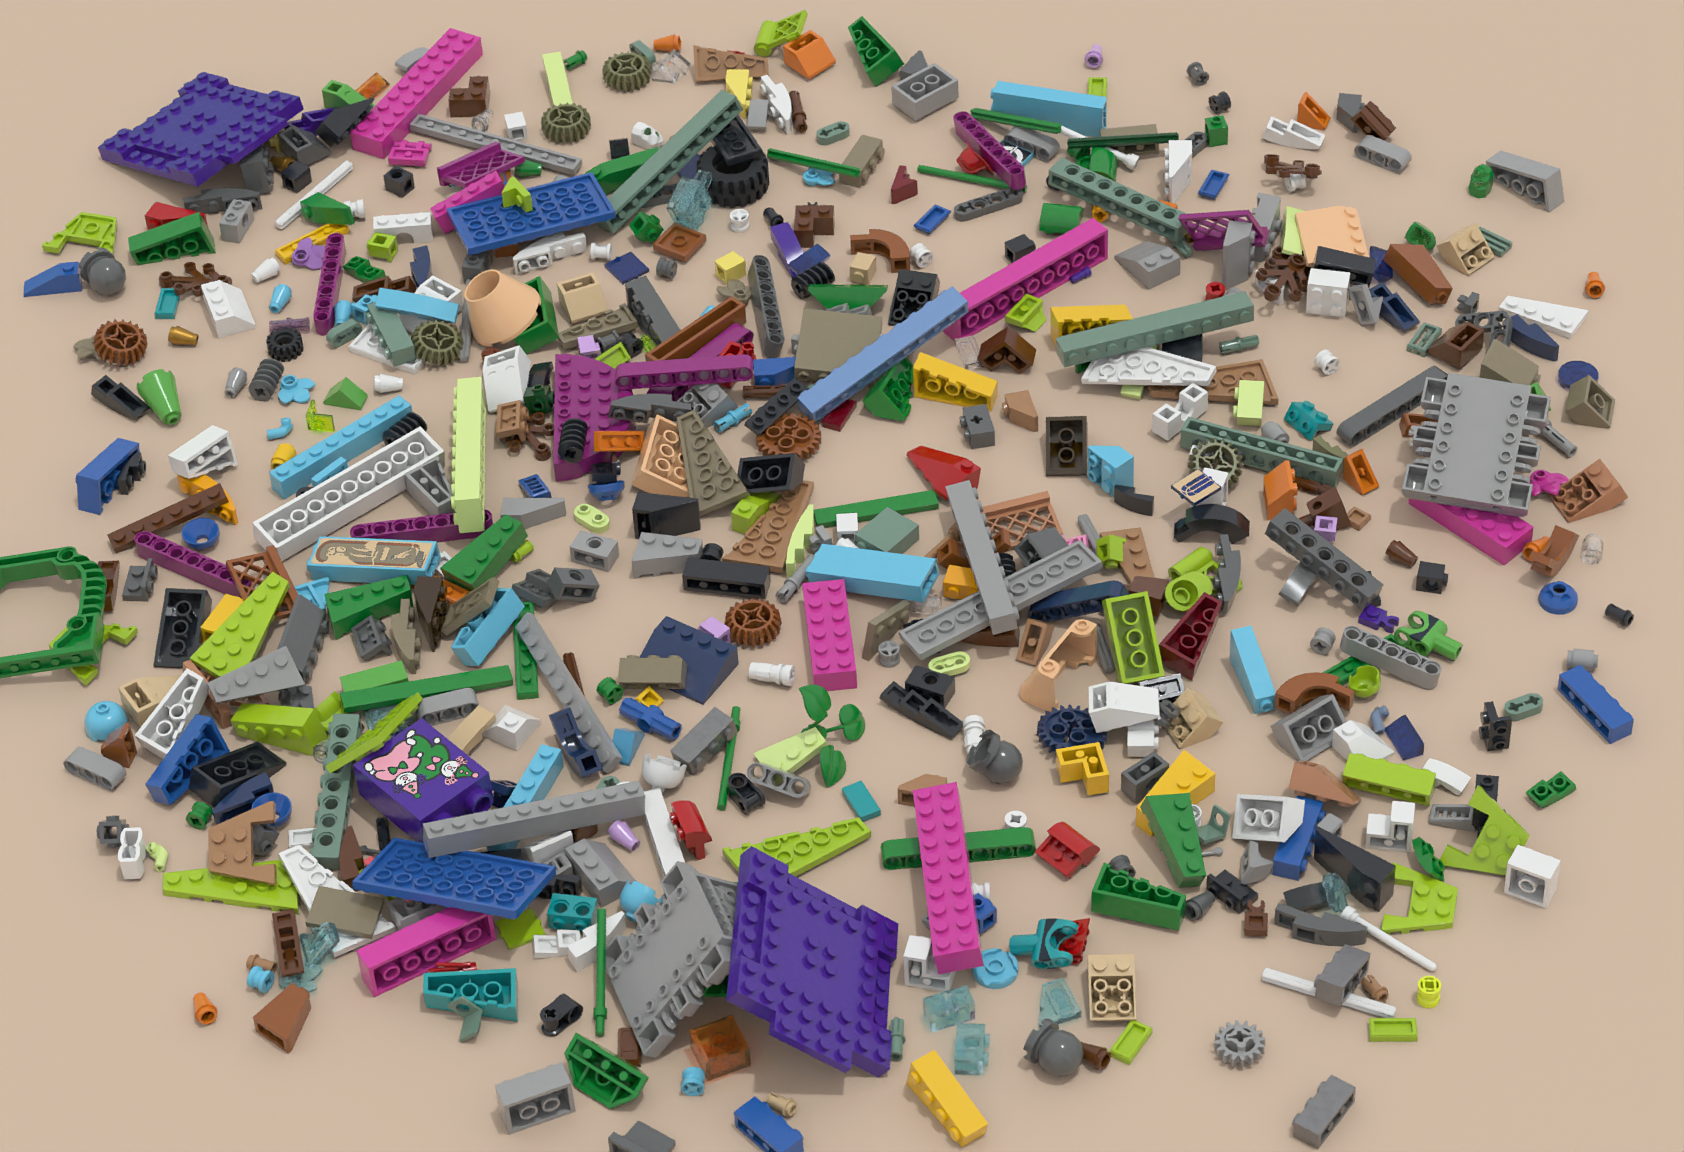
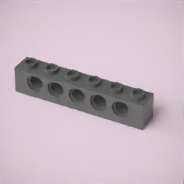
[1265,508,1384,610]

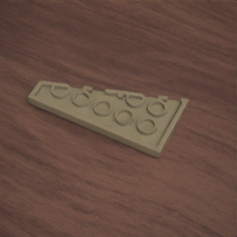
[676,410,750,517]

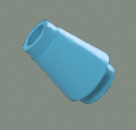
[269,284,292,313]
[334,300,352,327]

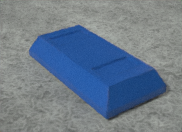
[1198,170,1229,200]
[914,204,951,235]

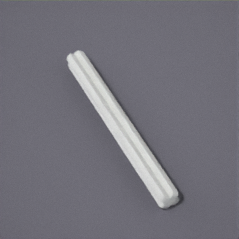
[275,160,353,230]
[1262,968,1396,1018]

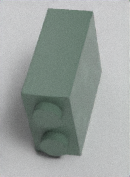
[855,507,919,554]

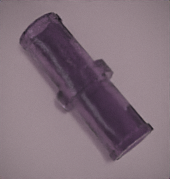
[269,317,310,332]

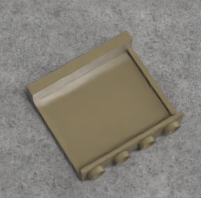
[794,308,882,387]

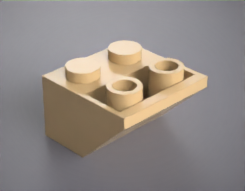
[1437,223,1495,276]
[557,272,608,324]
[1165,688,1223,749]

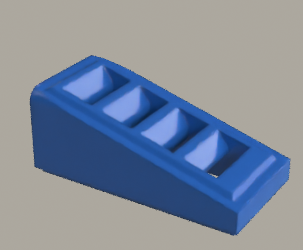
[518,474,551,498]

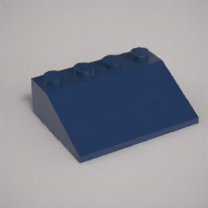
[640,616,739,705]

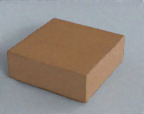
[1347,507,1371,531]

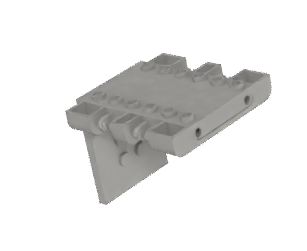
[1402,373,1551,517]
[606,861,738,1058]

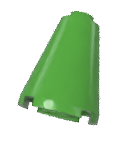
[137,369,182,425]

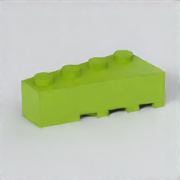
[230,703,329,757]

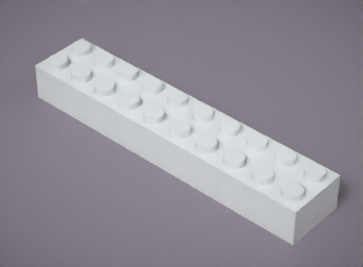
[253,427,445,561]

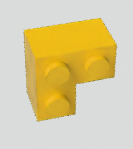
[1056,742,1109,796]

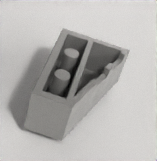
[1251,192,1282,263]
[404,456,455,515]
[632,532,703,579]

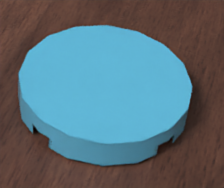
[972,948,1018,989]

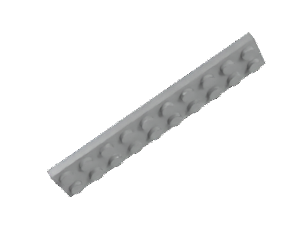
[899,540,1103,661]

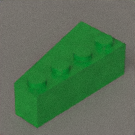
[848,16,904,87]
[128,212,216,265]
[514,276,559,354]
[324,575,414,640]
[1140,793,1206,888]
[1091,863,1186,930]

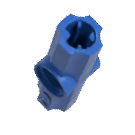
[619,697,682,741]

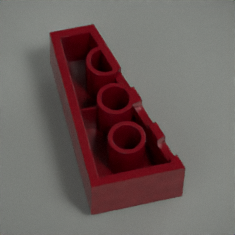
[1159,592,1222,681]

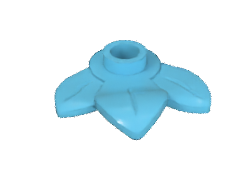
[803,167,835,186]
[278,375,315,404]

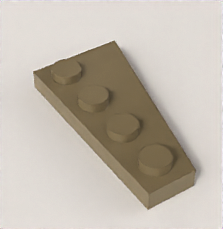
[558,303,638,350]

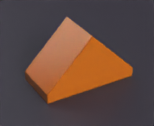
[1297,92,1331,130]
[1343,449,1379,495]

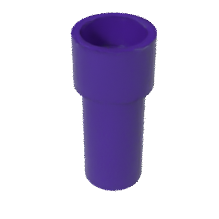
[1069,266,1092,284]

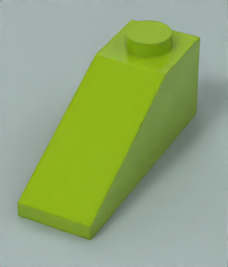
[731,493,781,534]

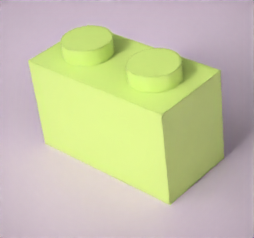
[1233,380,1264,427]

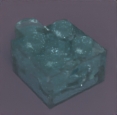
[666,169,712,231]

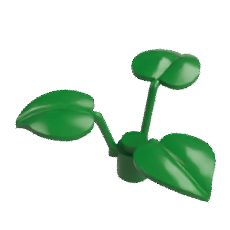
[799,685,865,787]

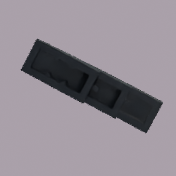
[879,681,963,739]

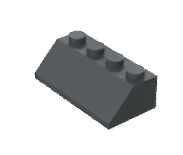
[277,594,329,685]

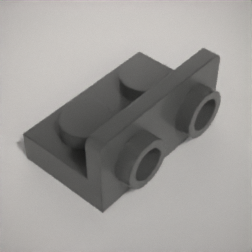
[122,558,158,602]
[351,615,392,661]

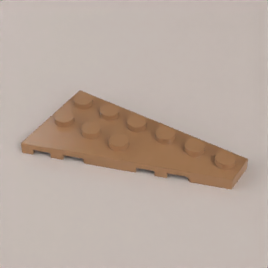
[1146,359,1279,405]
[722,480,814,573]

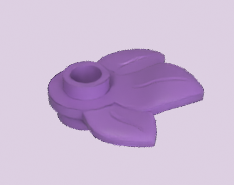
[291,237,325,270]

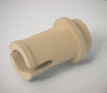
[766,1091,797,1116]

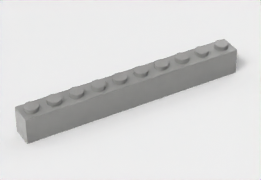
[945,480,1020,635]
[423,781,645,858]

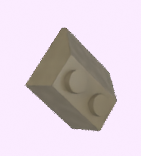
[1565,375,1615,429]

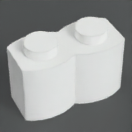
[1127,720,1159,757]
[118,827,147,879]

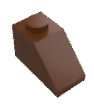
[101,723,137,768]

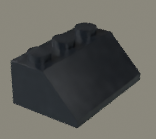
[737,453,805,495]

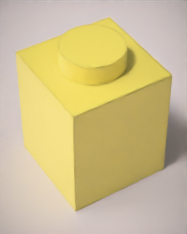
[715,251,746,285]

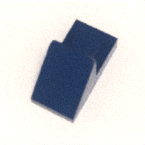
[491,780,517,808]

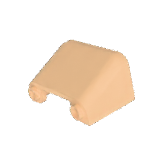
[1020,619,1097,712]

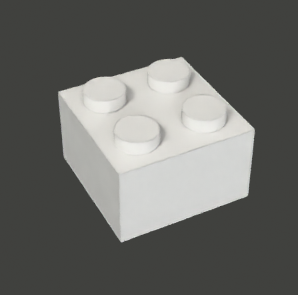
[1306,268,1350,318]
[1504,845,1561,909]

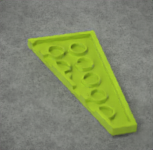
[163,860,299,915]

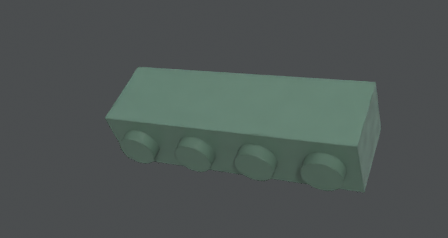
[365,302,416,367]

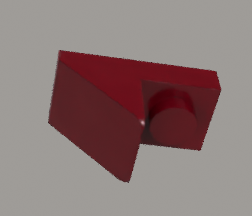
[891,165,918,204]

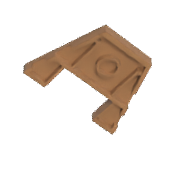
[208,801,277,886]

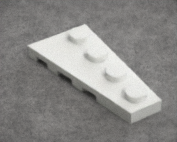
[1499,296,1589,339]

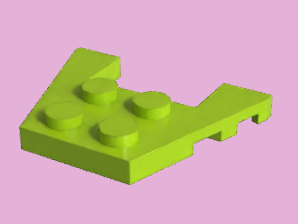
[42,212,118,255]
[48,623,138,685]
[1440,785,1530,875]
[1382,863,1458,935]

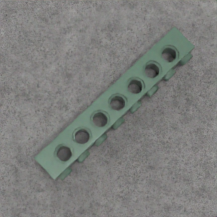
[1049,158,1191,243]
[1180,417,1343,488]
[309,714,362,870]

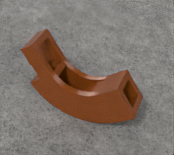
[850,229,910,273]
[1529,525,1580,577]
[937,528,1011,570]
[1274,672,1354,714]

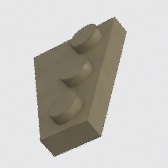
[862,600,911,661]

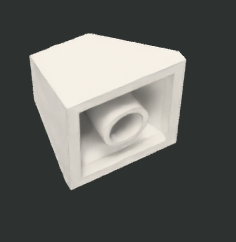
[482,705,541,751]
[1332,720,1395,761]

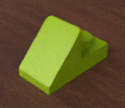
[502,177,533,213]

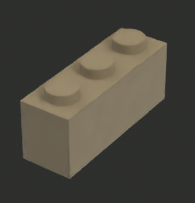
[1100,124,1159,155]
[839,135,885,188]
[618,655,687,689]

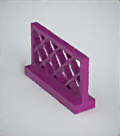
[437,141,525,188]
[1178,210,1269,251]

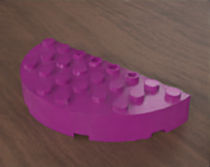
[553,353,637,482]

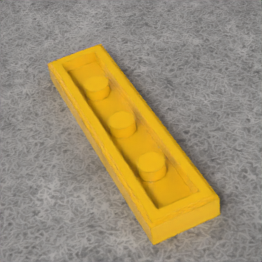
[274,224,350,265]

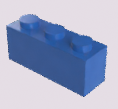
[734,1096,804,1152]

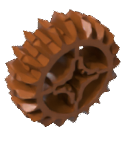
[94,319,148,367]
[724,598,782,648]

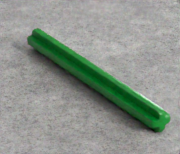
[970,108,1062,134]
[767,148,861,178]

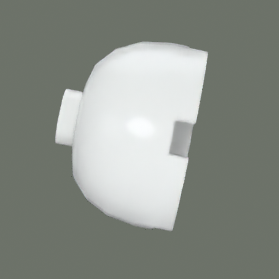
[642,754,687,792]

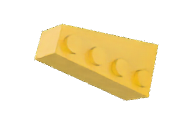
[1050,304,1133,346]
[913,352,998,411]
[1136,750,1216,837]
[906,1050,988,1147]

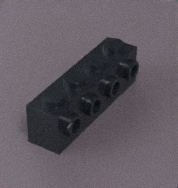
[682,558,771,599]

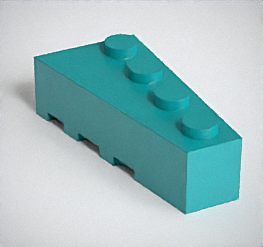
[423,968,518,1022]

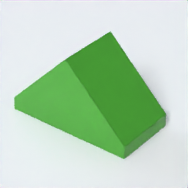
[323,377,368,410]

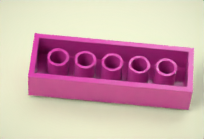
[1409,498,1534,566]
[802,579,857,691]
[356,907,496,997]

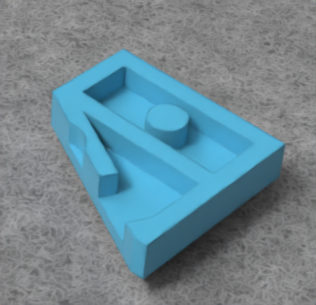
[294,577,329,614]

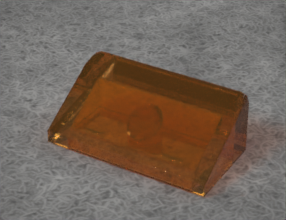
[355,72,390,99]

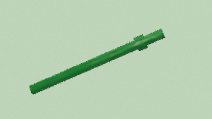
[917,165,1027,193]
[717,706,741,811]
[593,908,607,1037]

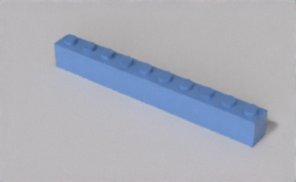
[797,286,968,423]

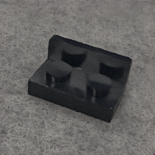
[1206,869,1258,914]

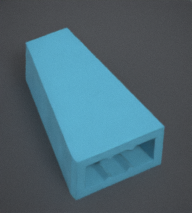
[1229,626,1276,714]

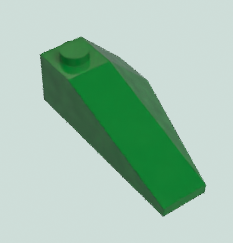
[585,147,659,195]
[862,357,914,421]

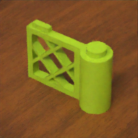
[754,10,808,57]
[1168,547,1243,594]

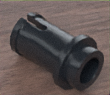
[763,207,784,227]
[1605,603,1634,626]

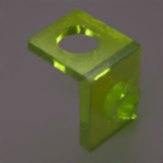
[305,399,335,432]

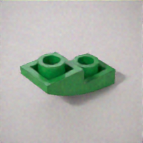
[343,256,386,283]
[1526,771,1576,808]
[1412,837,1445,882]

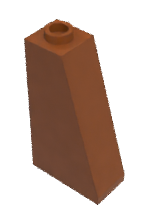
[1383,244,1453,304]

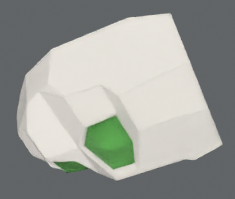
[631,122,663,149]

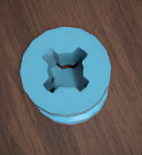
[247,966,275,993]
[681,1067,705,1096]

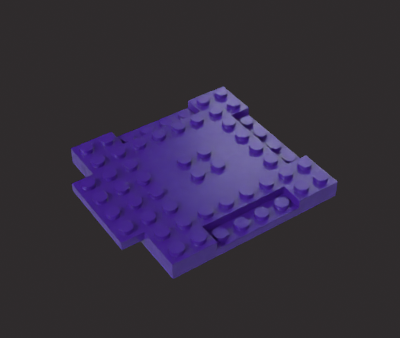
[98,72,304,187]
[726,846,899,1078]

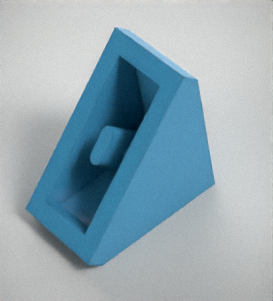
[612,728,645,766]

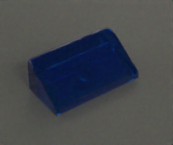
[787,243,831,276]
[1370,246,1393,283]
[1385,715,1424,761]

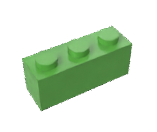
[340,660,409,692]

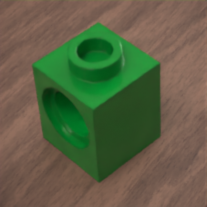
[1205,115,1228,147]

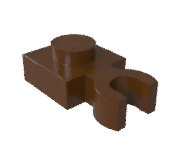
[1244,900,1268,936]

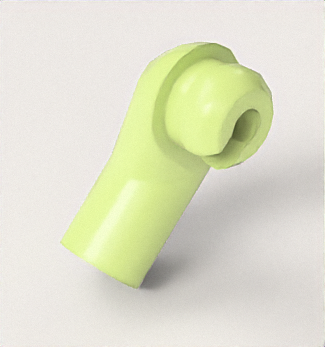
[146,842,168,872]

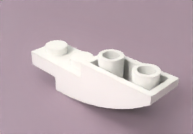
[759,75,792,134]
[513,232,587,275]

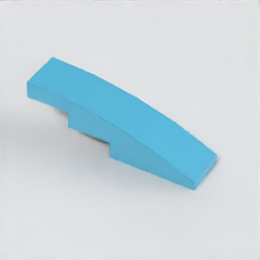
[375,288,460,324]

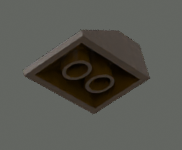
[1046,416,1088,476]

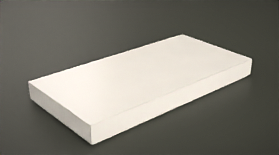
[348,324,425,375]

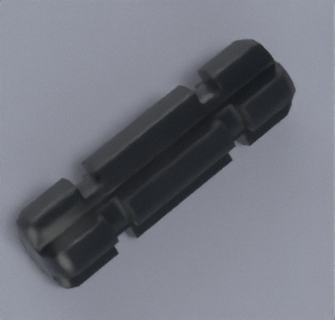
[376,817,391,851]

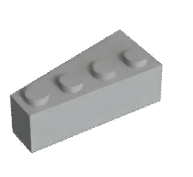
[1486,151,1564,212]

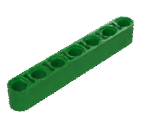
[880,827,1036,870]

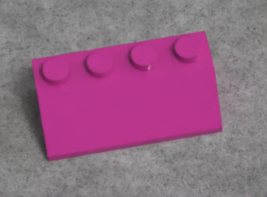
[430,171,505,234]

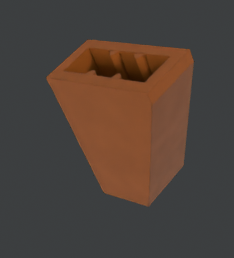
[253,983,311,1054]

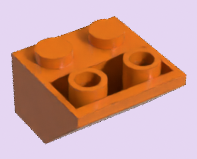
[783,30,836,79]
[1263,460,1297,520]

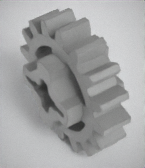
[1214,1020,1265,1067]

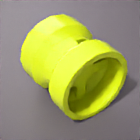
[1417,976,1441,1008]

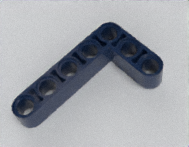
[1027,580,1130,623]

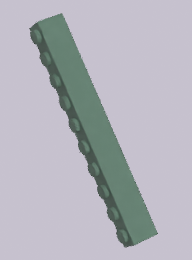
[597,90,743,234]
[1056,291,1254,368]

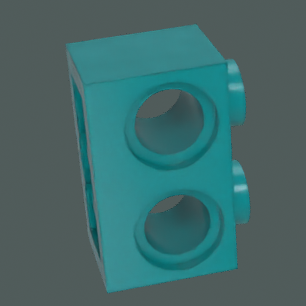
[547,893,598,933]

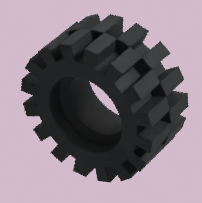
[266,327,304,362]

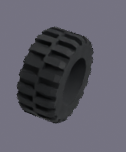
[696,146,769,208]

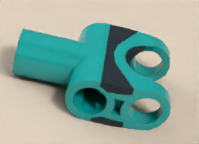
[1009,918,1079,969]

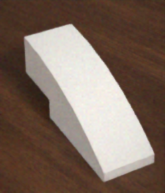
[1261,116,1325,149]
[567,911,626,972]

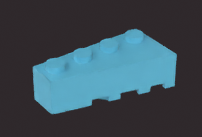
[451,588,525,666]

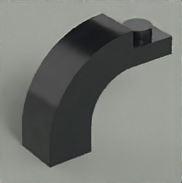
[1174,504,1250,544]

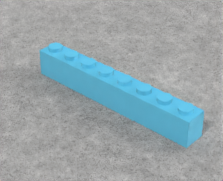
[269,395,412,500]

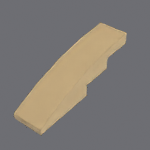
[448,705,496,756]

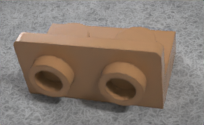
[496,400,529,442]

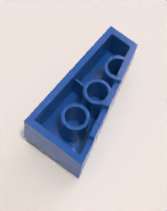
[75,438,140,515]
[145,714,230,805]

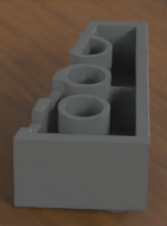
[625,275,682,347]

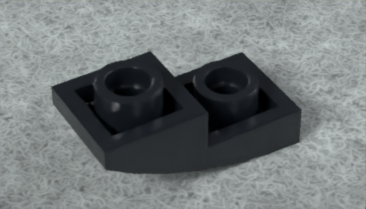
[527,361,554,388]
[117,452,146,495]
[1114,485,1154,516]
[536,875,583,899]
[1283,881,1336,911]

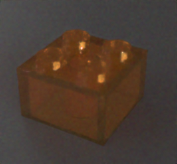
[689,1015,751,1081]

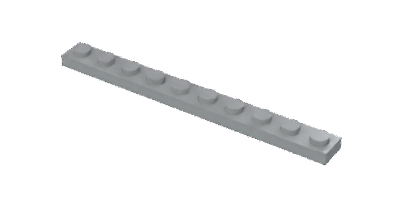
[409,114,582,175]
[515,612,622,773]

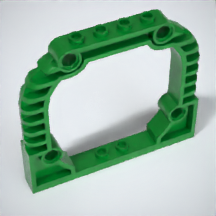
[0,546,107,678]

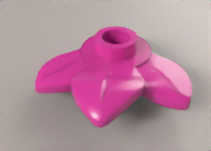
[1530,470,1568,496]

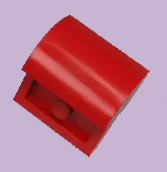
[669,800,712,861]
[1035,822,1100,879]

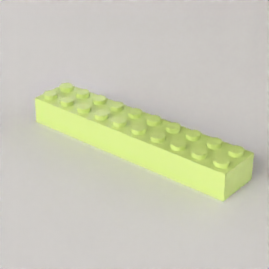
[451,377,486,533]

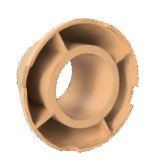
[464,269,541,347]

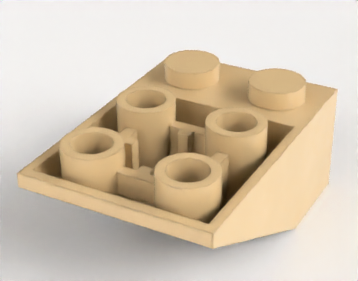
[118,675,180,728]
[1088,954,1137,1021]

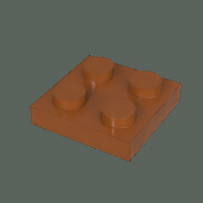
[653,222,707,262]

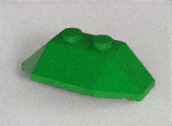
[808,284,888,310]
[564,1033,649,1109]

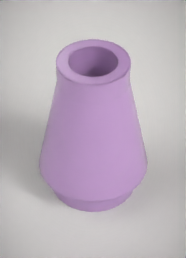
[1085,44,1103,68]
[608,820,640,852]

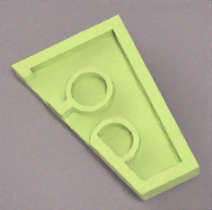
[753,727,829,785]

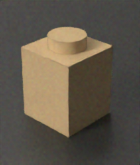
[850,252,877,285]

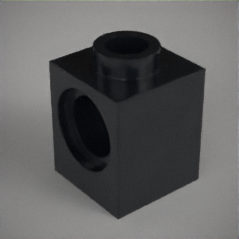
[383,165,415,198]
[1416,561,1449,594]

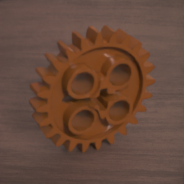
[756,412,821,460]

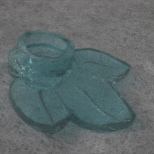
[1322,873,1351,913]
[279,959,323,993]

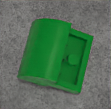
[1076,147,1117,182]
[1039,203,1084,234]

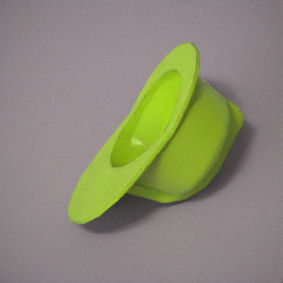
[1165,571,1213,611]

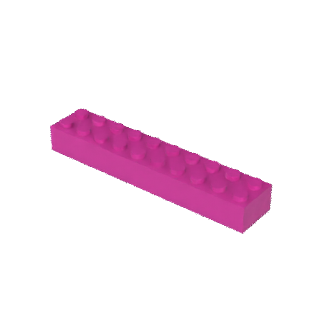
[350,28,483,159]
[943,218,1108,344]
[913,782,984,974]

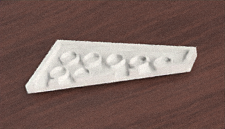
[1081,347,1217,386]
[279,845,397,957]

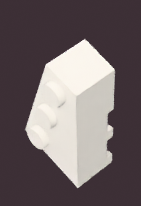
[168,425,238,479]

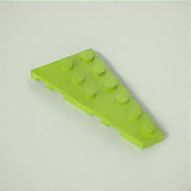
[190,572,290,678]
[325,692,423,773]
[722,817,871,877]

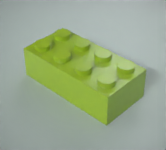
[1102,591,1165,684]

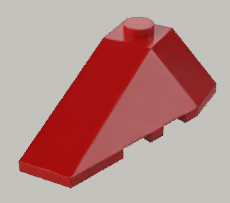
[906,446,981,502]

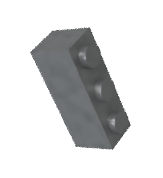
[670,707,737,775]
[1314,944,1371,1007]
[1292,1075,1356,1150]

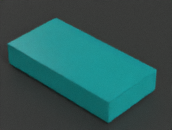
[155,288,181,319]
[842,780,881,822]

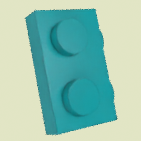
[1284,401,1334,440]

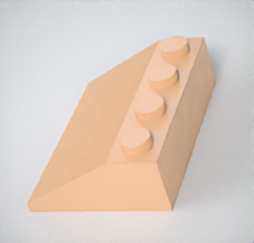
[1295,206,1369,267]
[631,414,690,498]

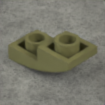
[1312,436,1348,473]

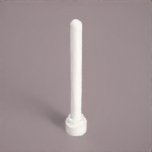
[1061,126,1140,170]
[1340,905,1437,971]

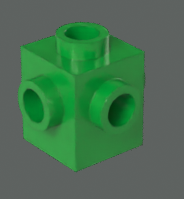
[629,211,664,244]

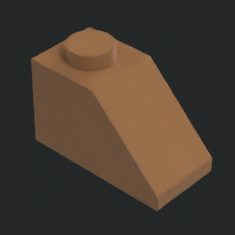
[1002,390,1038,432]
[1016,619,1055,666]
[897,774,947,807]

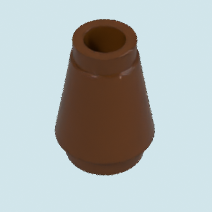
[1385,540,1418,568]
[1081,1042,1111,1069]

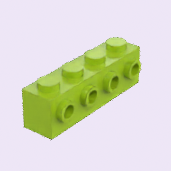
[1342,753,1436,806]

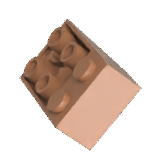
[1548,459,1628,523]
[1288,760,1361,808]

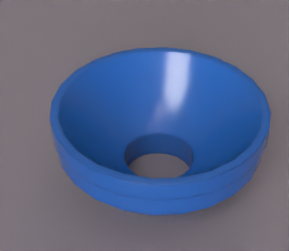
[587,480,625,501]
[182,518,220,550]
[1538,581,1578,615]
[251,792,292,827]

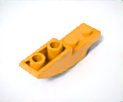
[177,474,238,525]

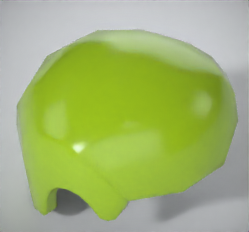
[1348,665,1381,698]

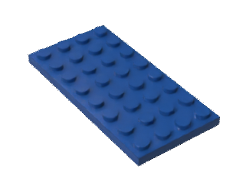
[446,172,616,255]
[352,838,556,919]

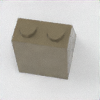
[1480,339,1541,385]

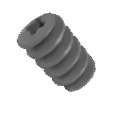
[249,358,285,402]

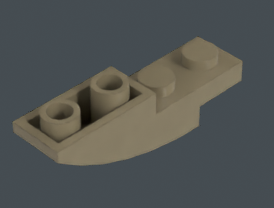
[392,599,421,674]

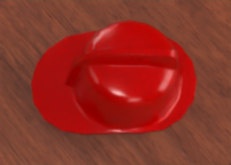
[957,143,995,176]

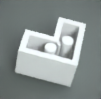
[1365,801,1415,853]
[903,935,956,993]

